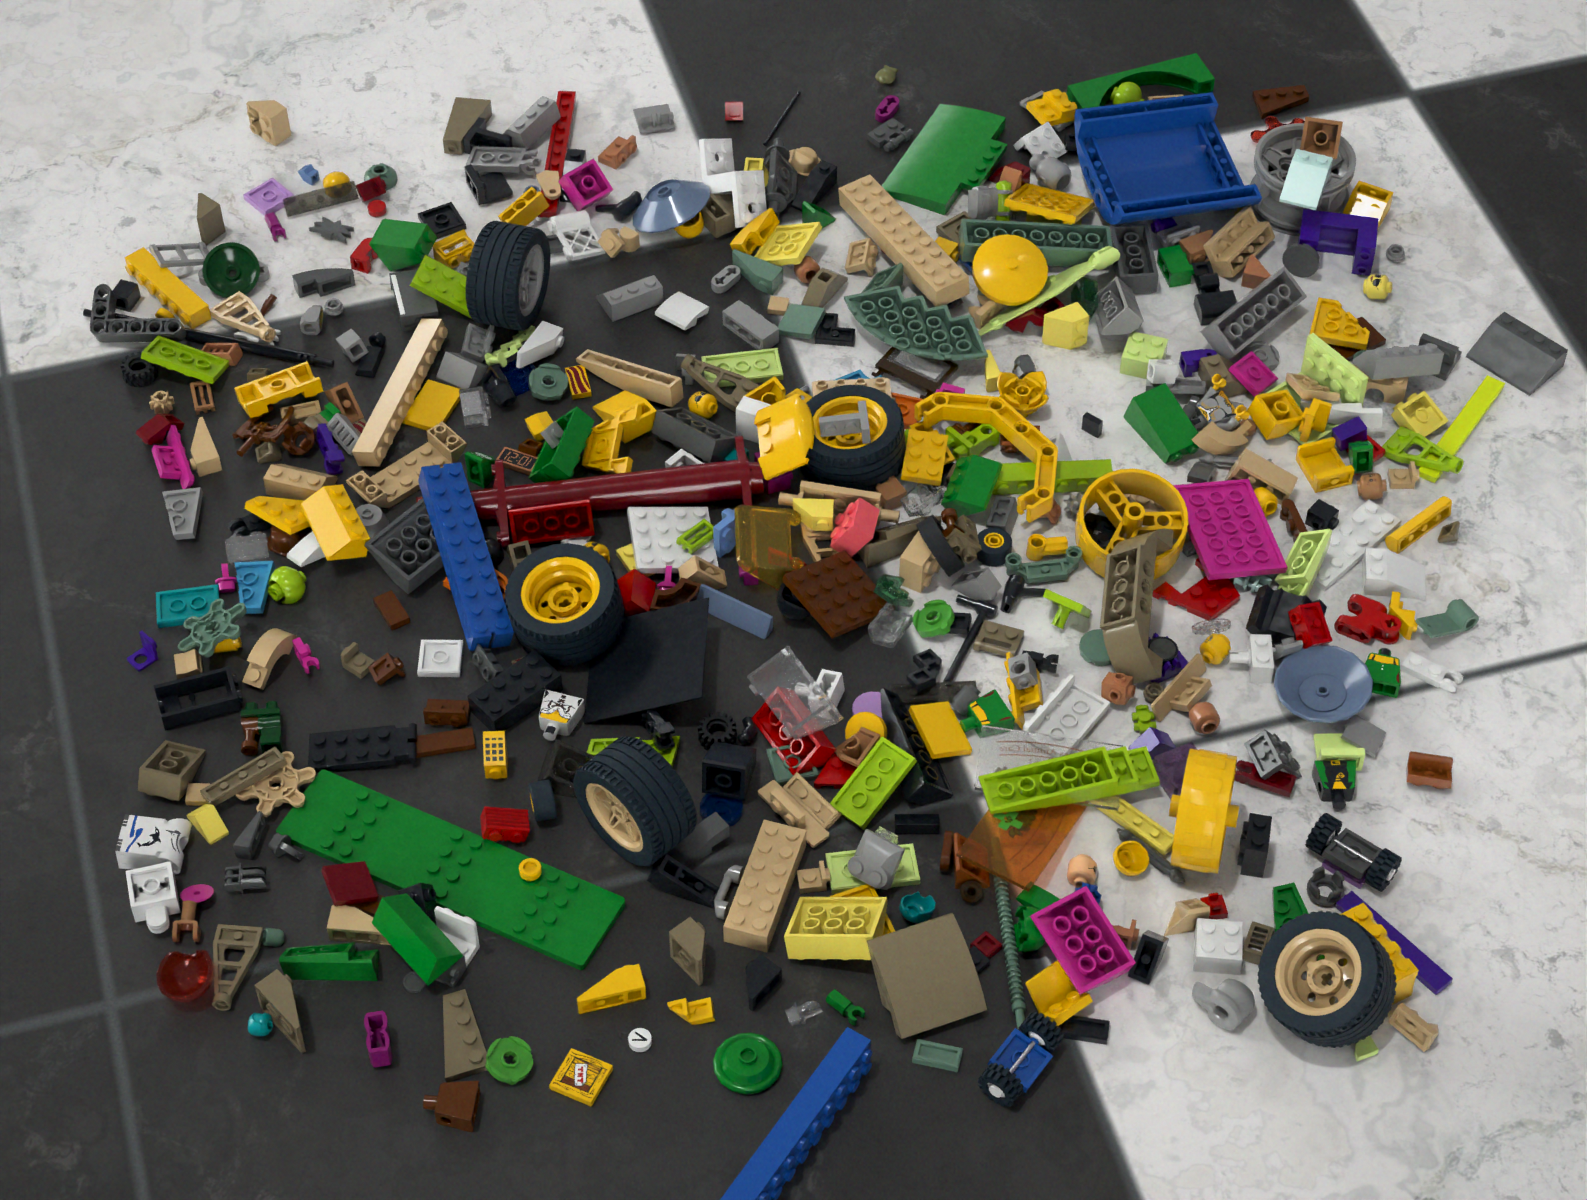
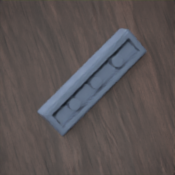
[697,584,773,639]

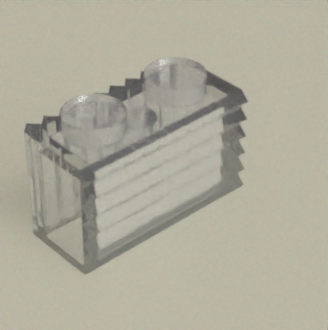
[459,386,491,429]

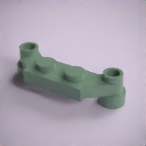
[1005,546,1082,584]

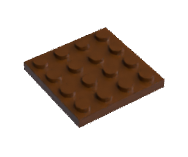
[782,550,896,639]

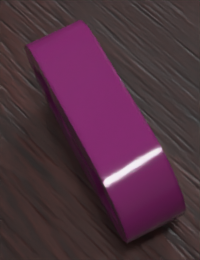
[875,95,899,123]

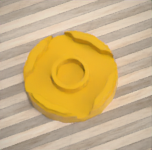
[845,712,887,740]

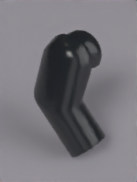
[738,716,758,745]

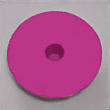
[180,884,214,903]

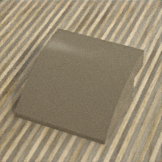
[867,913,987,1039]

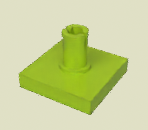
[1043,589,1092,629]

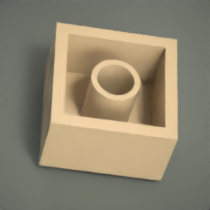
[899,531,941,593]

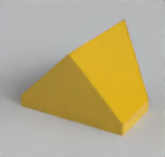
[744,376,786,405]

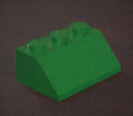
[941,455,1003,518]

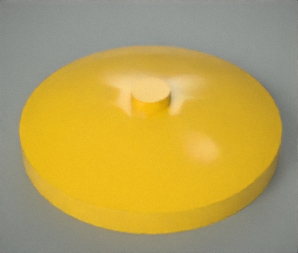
[972,234,1048,306]

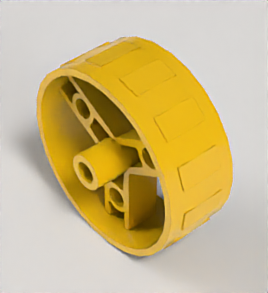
[1075,469,1188,580]
[1169,748,1239,874]

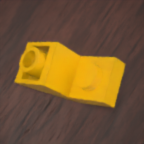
[1388,591,1418,640]

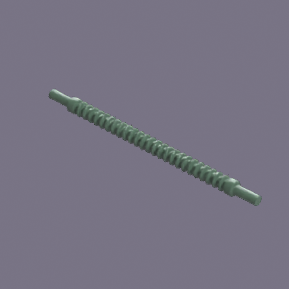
[990,838,1026,1029]

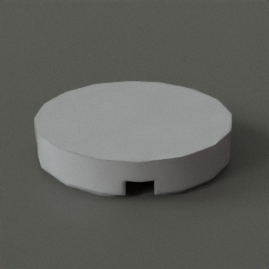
[1240,341,1279,371]

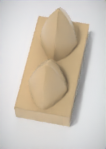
[968,295,1004,329]
[1389,1003,1438,1052]

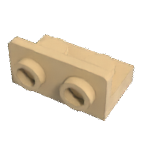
[845,238,878,276]

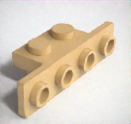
[1151,653,1212,721]
[758,780,829,848]

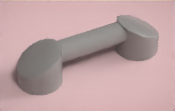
[714,865,744,920]

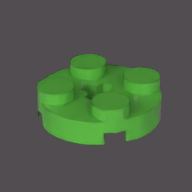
[913,600,955,638]
[485,1036,533,1085]

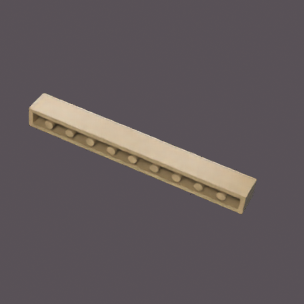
[352,319,448,467]

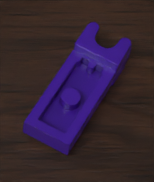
[316,423,345,475]

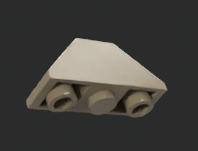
[801,268,848,308]

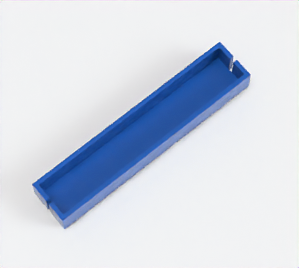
[418,462,514,651]
[720,1027,873,1200]

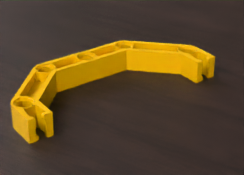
[914,392,1058,523]

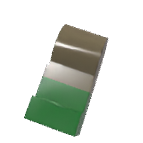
[304,402,341,439]

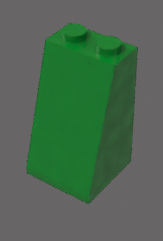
[1123,383,1199,464]

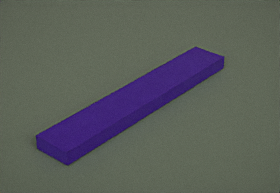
[1335,891,1453,995]

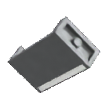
[389,269,439,331]

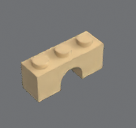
[1353,364,1409,405]

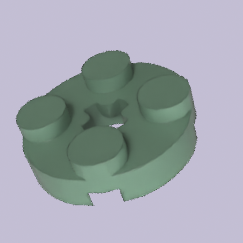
[528,363,568,401]

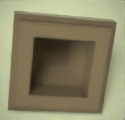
[1437,521,1460,543]

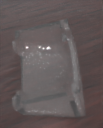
[747,646,844,740]

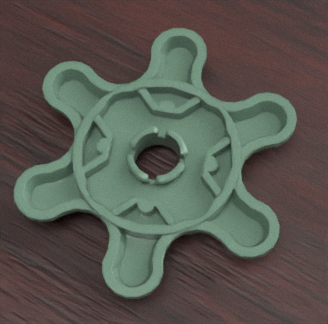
[177,599,247,658]

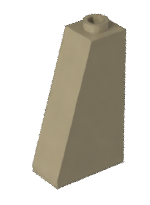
[443,97,492,155]

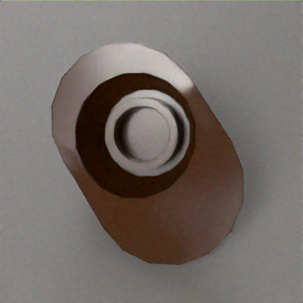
[267,525,306,557]

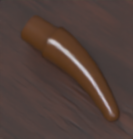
[257,294,277,321]

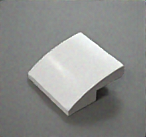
[655,292,709,330]

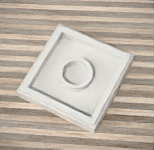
[417,640,464,677]

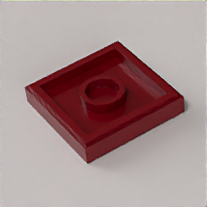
[321,861,379,906]

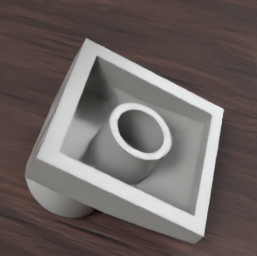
[848,829,905,890]

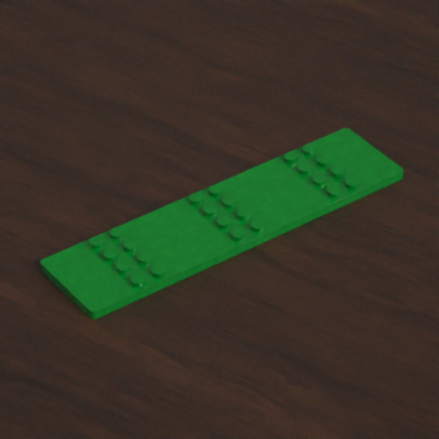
[276,770,625,970]

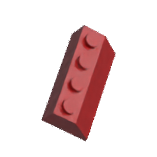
[508,499,595,544]
[752,687,836,775]

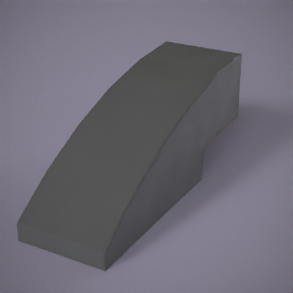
[292,268,355,298]
[667,812,729,867]

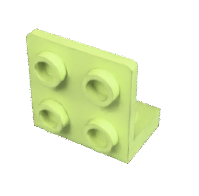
[1313,733,1365,771]

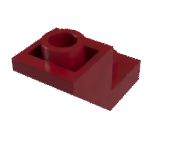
[1005,307,1049,333]
[135,414,185,445]

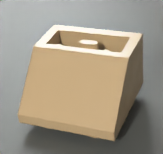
[246,100,291,146]

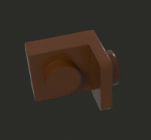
[368,652,406,685]

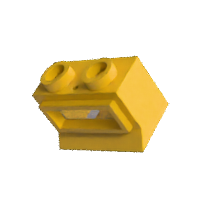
[433,229,475,269]

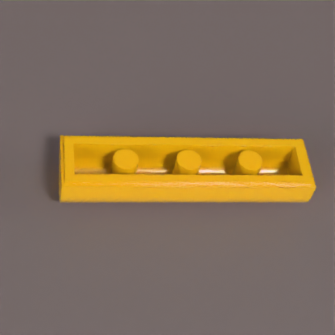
[1385,496,1452,554]

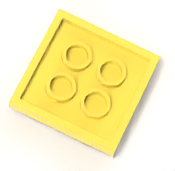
[754,222,822,266]

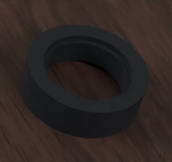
[916,514,965,577]

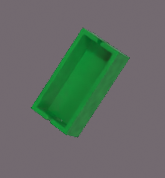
[529,407,594,483]

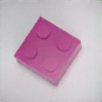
[559,158,613,211]

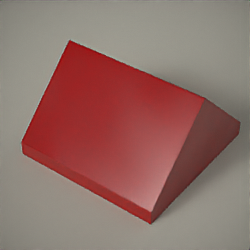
[617,569,656,616]

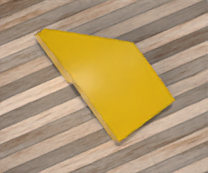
[667,997,715,1025]

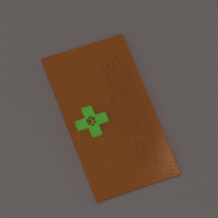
[956,801,1089,892]

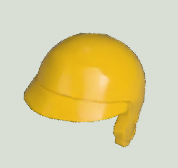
[674,211,704,239]

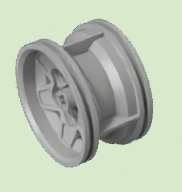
[1250,123,1356,236]

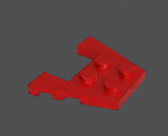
[1152,558,1240,622]

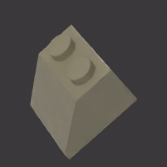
[1198,354,1249,398]
[669,917,706,986]

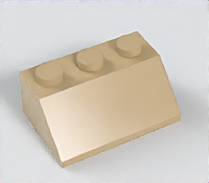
[263,464,338,500]

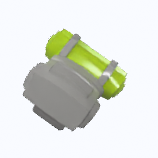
[968,180,1013,221]

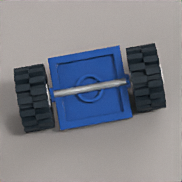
[978,1012,1064,1107]

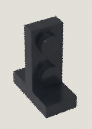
[463,117,513,154]

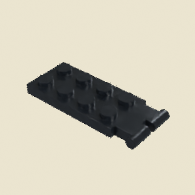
[308,723,417,773]

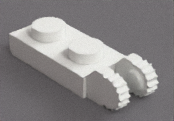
[1400,651,1463,692]

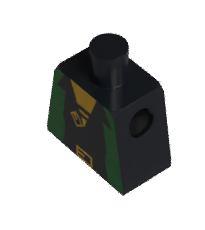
[1312,760,1356,810]

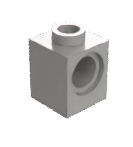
[1008,652,1038,690]

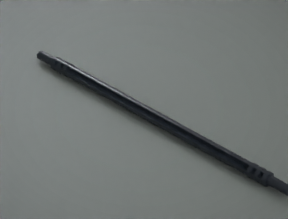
[83,309,335,368]

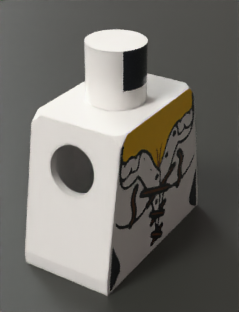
[539,690,585,741]

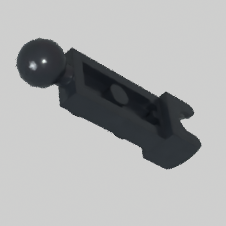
[638,709,675,750]

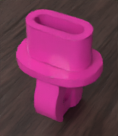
[215,563,237,593]
[657,565,676,590]

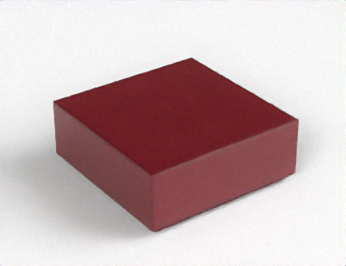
[970,931,1002,959]

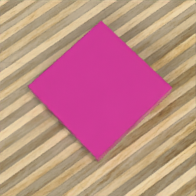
[1228,351,1278,397]

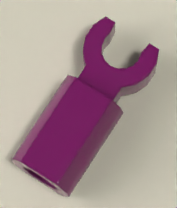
[264,212,286,241]

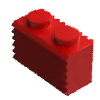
[480,806,530,843]

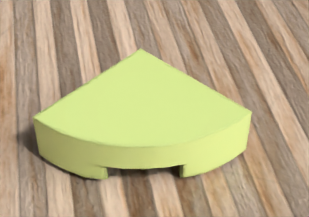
[1354,1036,1379,1062]

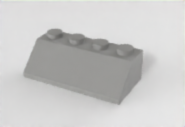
[1089,276,1144,335]
[1352,343,1444,380]

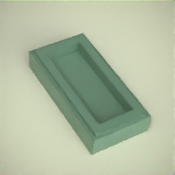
[912,1039,963,1072]

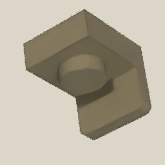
[341,642,375,679]

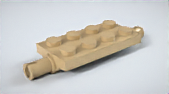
[778,480,900,526]

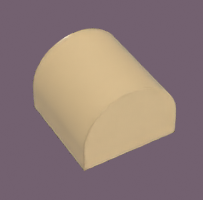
[619,226,640,252]

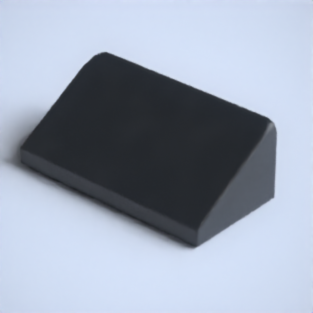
[895,814,940,834]

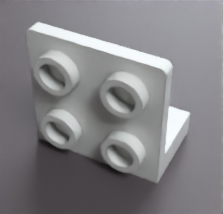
[1013,122,1068,158]
[434,906,480,968]

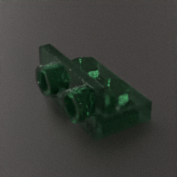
[873,574,914,607]

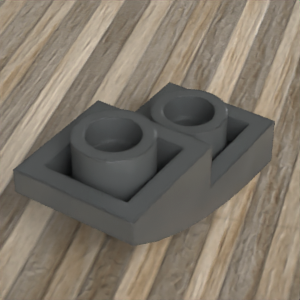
[1187,461,1218,483]

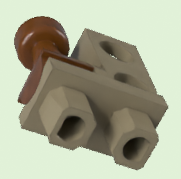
[941,508,981,564]

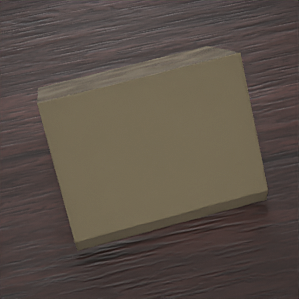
[197,193,226,246]

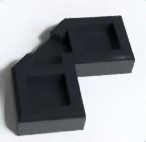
[906,649,942,692]

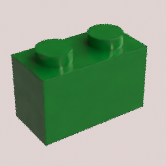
[1157,245,1194,288]

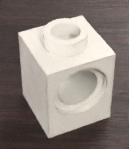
[1147,359,1179,384]

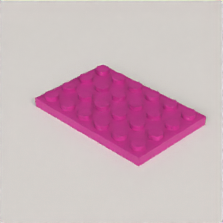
[1173,479,1288,580]

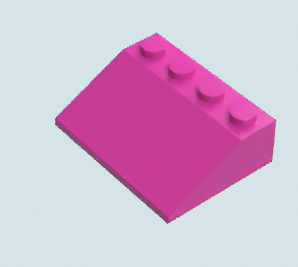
[1030,886,1136,994]

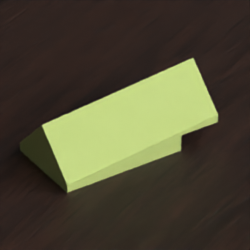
[1275,529,1332,596]

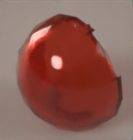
[156,950,215,1003]

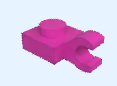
[292,637,320,674]

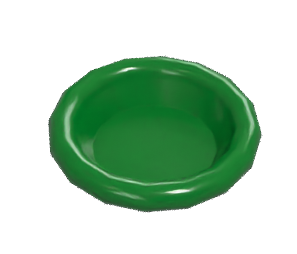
[713,1032,783,1094]

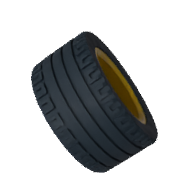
[800,385,906,492]
[505,543,625,666]

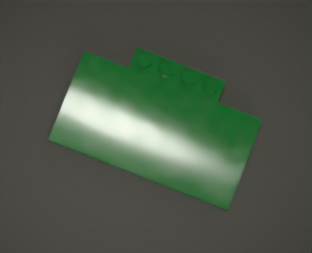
[882,104,1008,216]

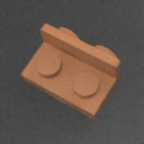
[598,135,637,169]

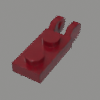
[1234,760,1297,798]

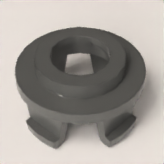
[1307,867,1345,906]

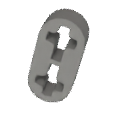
[711,265,741,294]

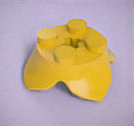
[997,371,1049,418]

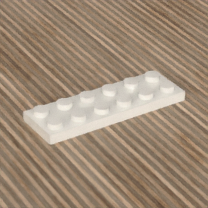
[1314,499,1401,592]

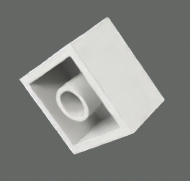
[1193,918,1243,975]

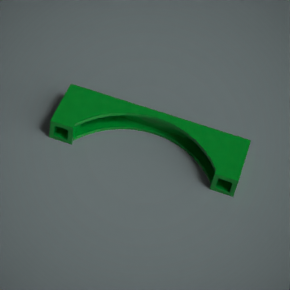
[1067,53,1215,109]

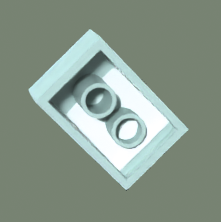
[1279,149,1333,210]

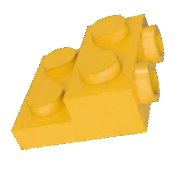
[1026,89,1077,126]

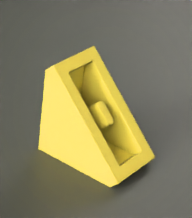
[187,804,229,845]

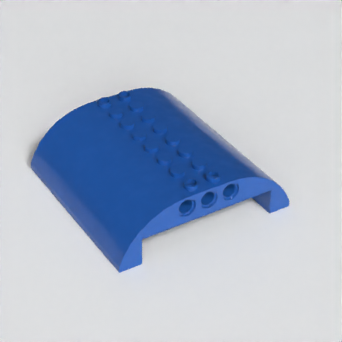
[1075,92,1262,225]

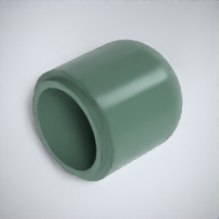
[262,928,285,947]

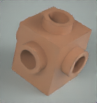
[1101,672,1135,705]

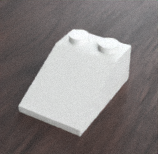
[1362,547,1426,599]

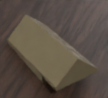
[858,516,942,568]

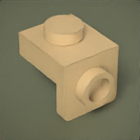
[597,228,626,258]

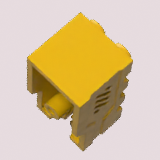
[1339,903,1419,1006]

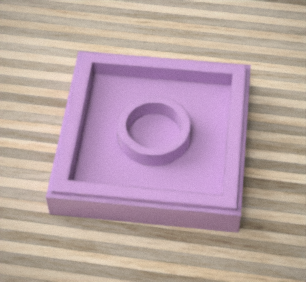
[243,178,296,216]

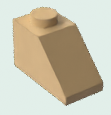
[678,555,727,589]

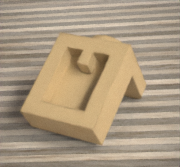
[1387,461,1419,489]
[797,861,830,894]

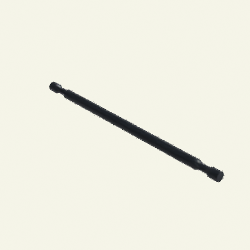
[763,91,801,146]

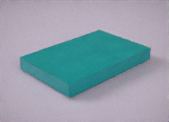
[156,584,220,628]

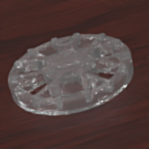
[1192,619,1231,635]

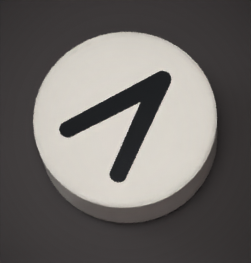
[628,1028,652,1052]

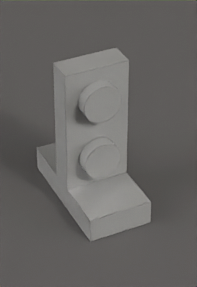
[819,400,871,444]

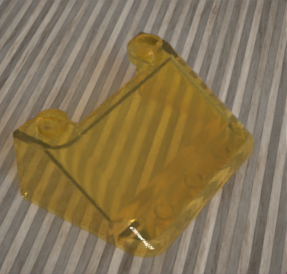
[735,505,804,590]

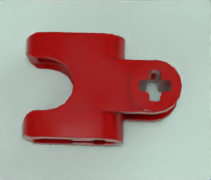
[1334,594,1402,644]

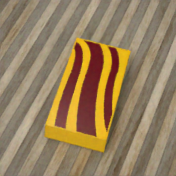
[565,365,592,400]

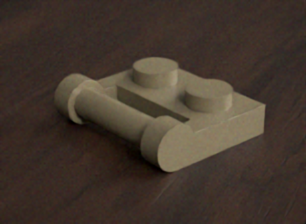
[973,620,1024,657]

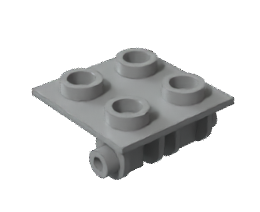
[633,104,675,133]

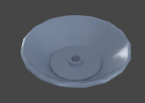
[633,179,710,233]
[1274,645,1373,723]

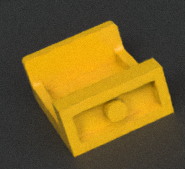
[1296,437,1355,493]

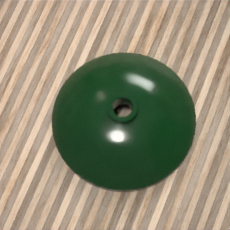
[202,242,260,298]

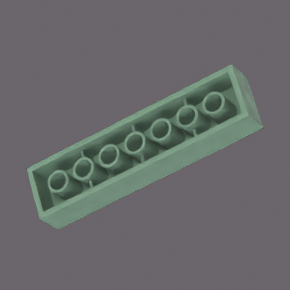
[958,219,1113,268]

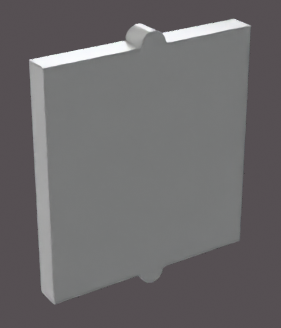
[1341,714,1386,757]

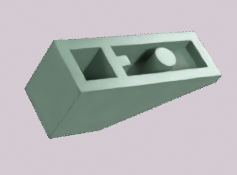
[732,249,783,295]

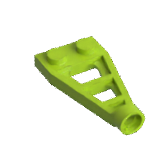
[1382,426,1464,474]

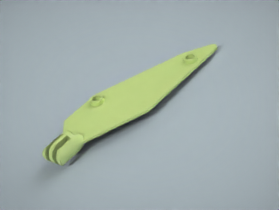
[978,246,1120,336]

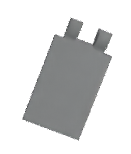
[466,146,539,175]

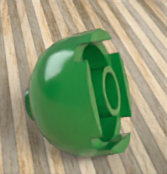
[1014,906,1046,952]

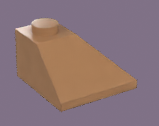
[1300,117,1343,159]

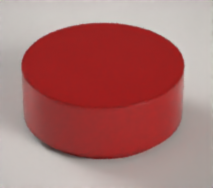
[367,200,387,217]

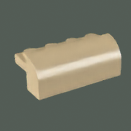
[1203,206,1275,277]

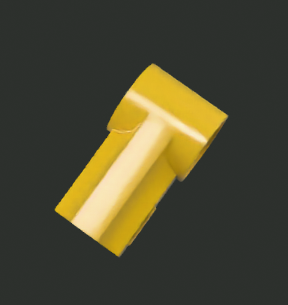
[1026,534,1068,561]

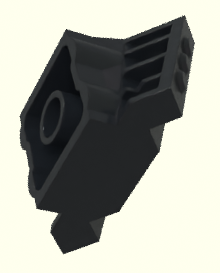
[1246,584,1327,648]

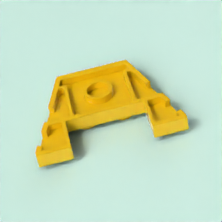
[582,404,643,474]

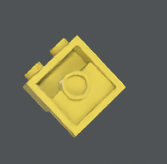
[1391,390,1449,438]

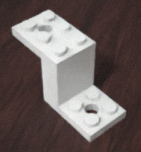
[699,138,767,228]

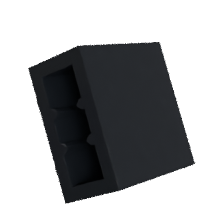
[1237,813,1272,878]

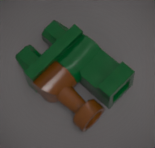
[241,701,283,756]

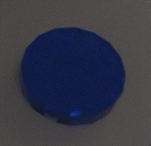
[700,793,743,827]

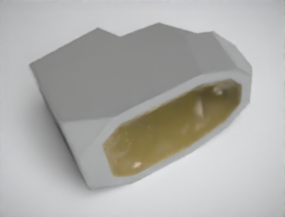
[300,305,323,335]

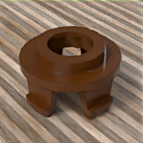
[281,421,315,456]

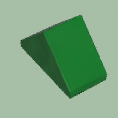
[802,201,836,228]

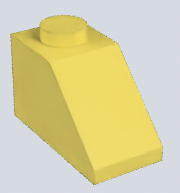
[793,498,834,531]

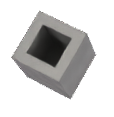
[336,329,368,363]

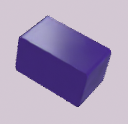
[1332,417,1367,451]

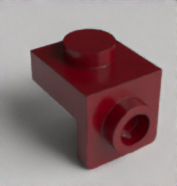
[355,176,387,203]

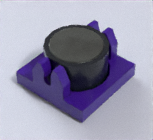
[1148,633,1189,683]

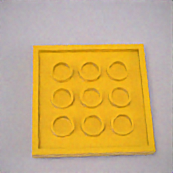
[1004,183,1095,225]

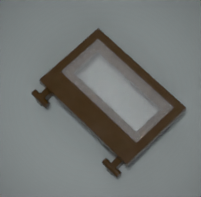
[871,347,959,399]

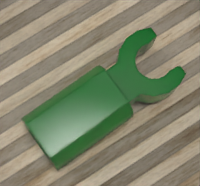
[826,989,865,1026]

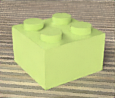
[1120,331,1168,379]

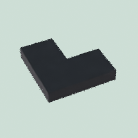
[815,313,855,347]

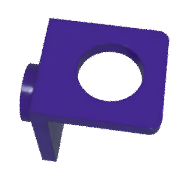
[127,630,159,672]

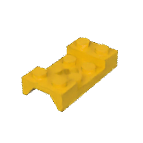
[234,361,324,418]

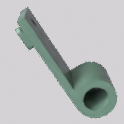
[1415,599,1479,638]

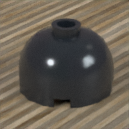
[776,583,811,620]

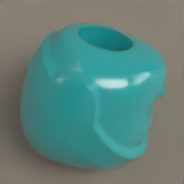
[248,1013,273,1036]

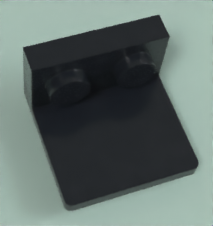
[464,164,513,205]

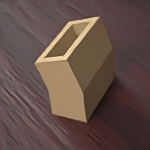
[174,649,203,679]

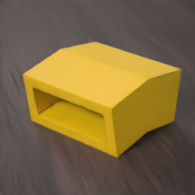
[525,411,553,442]

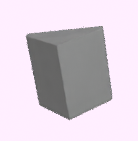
[436,351,488,394]

